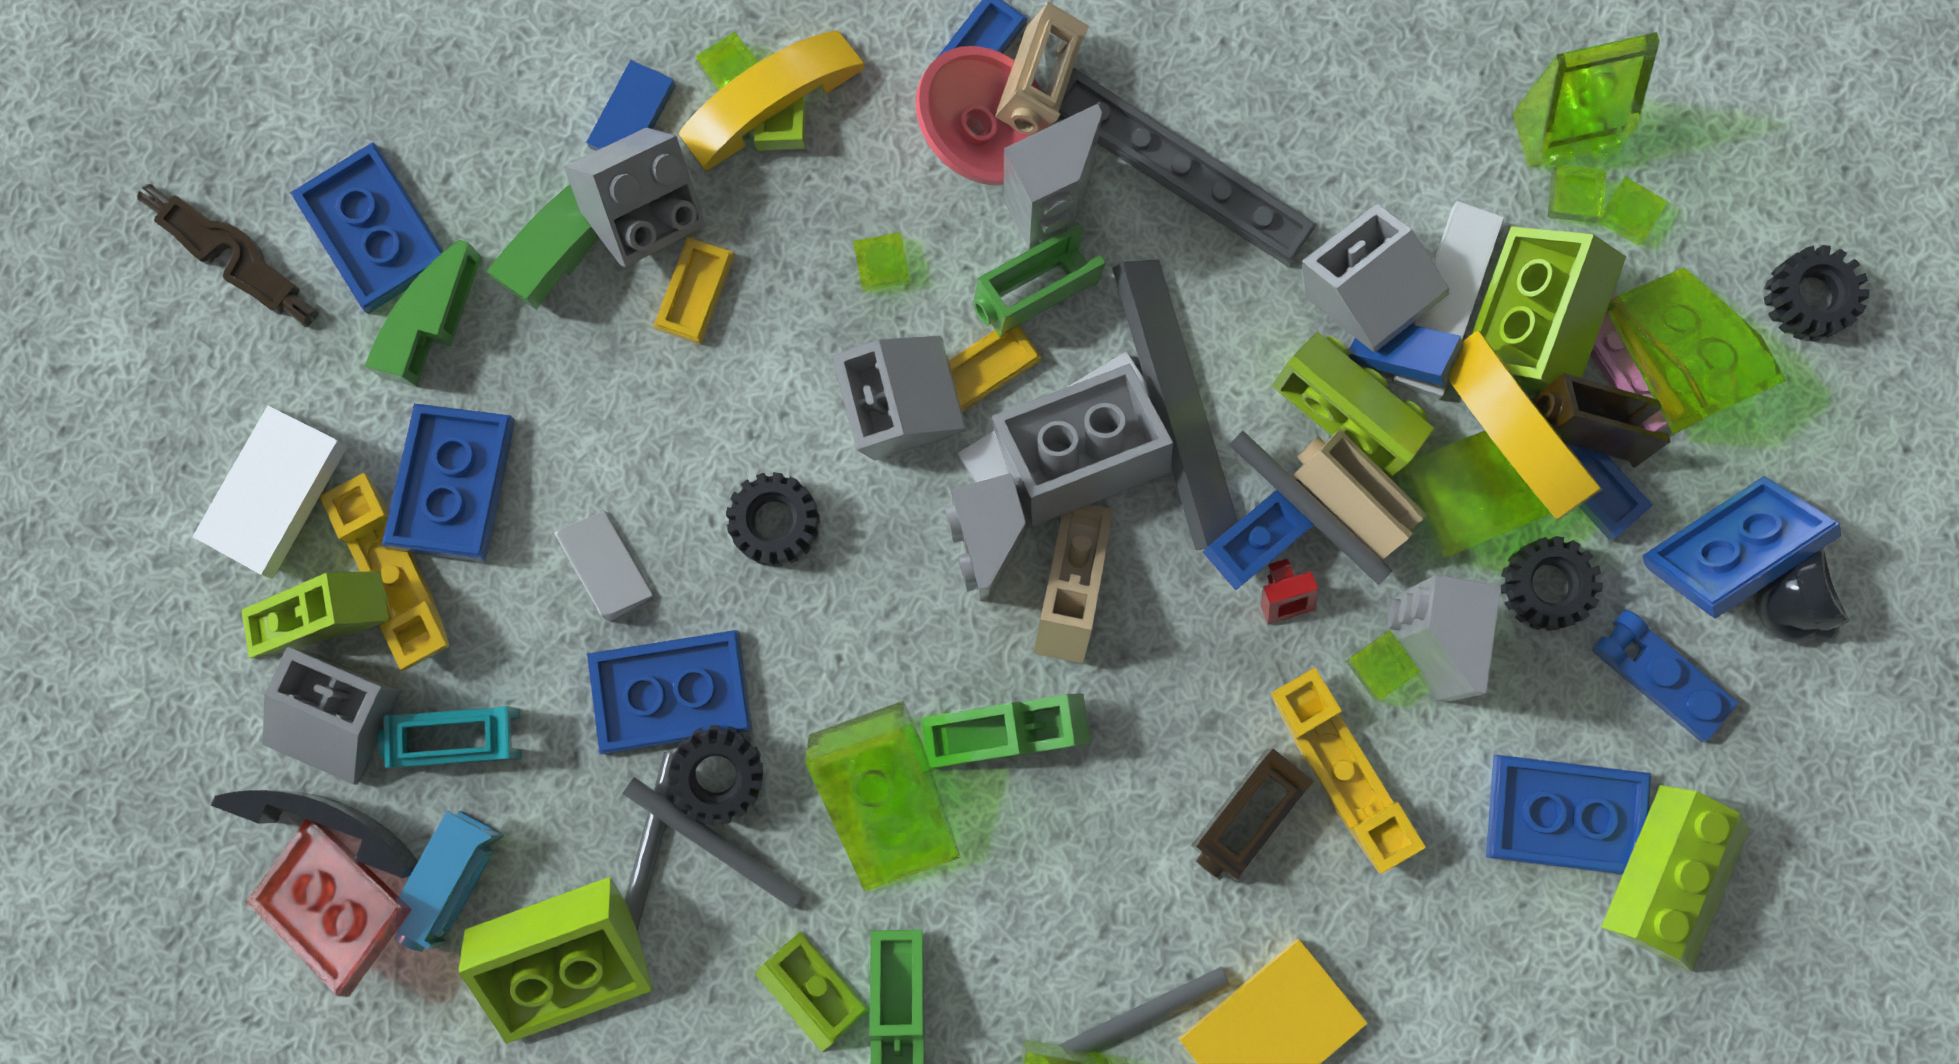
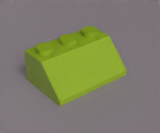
[1471,226,1626,392]
[1272,331,1434,478]
[1601,785,1750,972]
[458,876,652,1044]

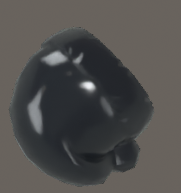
[1753,548,1849,644]

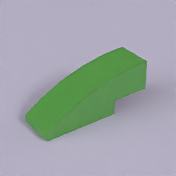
[486,184,599,310]
[364,240,482,387]
[921,693,1091,769]
[869,929,925,1064]

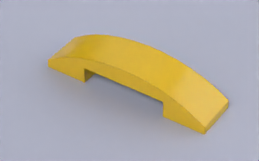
[678,30,865,172]
[1447,330,1602,521]
[320,473,449,671]
[1270,667,1426,874]

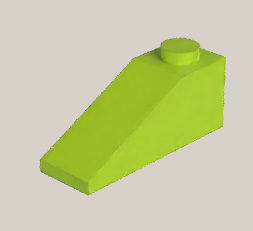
[241,571,389,658]

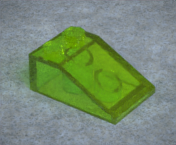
[1512,32,1660,169]
[1607,267,1787,435]
[1403,431,1551,559]
[805,700,960,891]

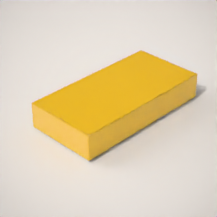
[653,237,735,345]
[949,325,1042,413]

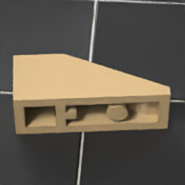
[1033,504,1114,664]

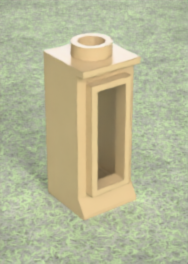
[995,2,1089,136]
[1292,429,1427,560]

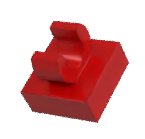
[1261,558,1319,625]

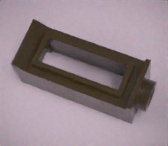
[1531,373,1671,468]
[1191,748,1314,881]

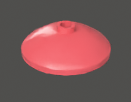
[915,46,1053,186]

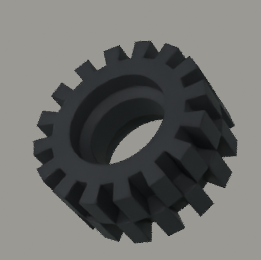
[1764,245,1870,341]
[726,472,820,567]
[1500,536,1603,631]
[668,725,763,825]

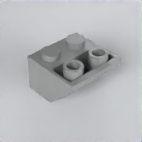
[564,128,706,267]
[1302,203,1449,353]
[832,336,967,461]
[944,473,1026,601]
[262,647,401,785]

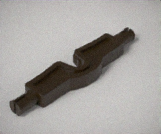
[137,184,319,327]

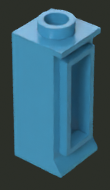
[383,811,504,952]

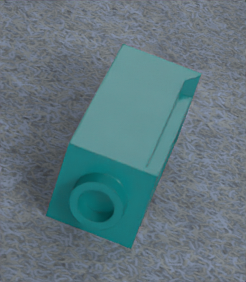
[377,706,522,768]

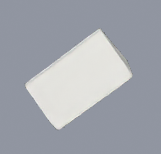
[554,511,653,622]

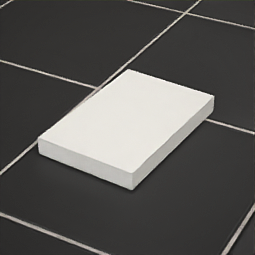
[193,406,348,579]

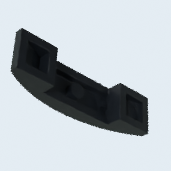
[210,790,418,878]

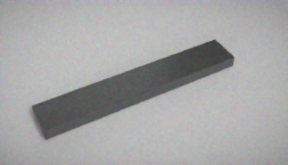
[1059,68,1317,267]
[1112,260,1238,551]

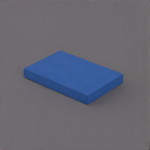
[290,142,444,314]
[382,403,515,562]
[1642,476,1841,619]
[587,630,753,755]
[1486,755,1651,874]

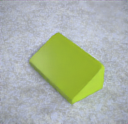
[755,931,868,1052]

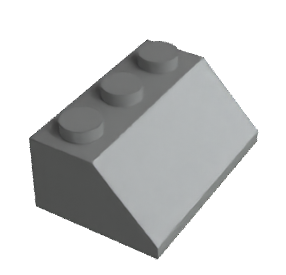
[1003,104,1102,250]
[991,363,1173,526]
[1387,574,1501,702]

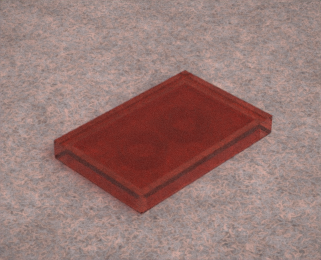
[246,819,412,997]

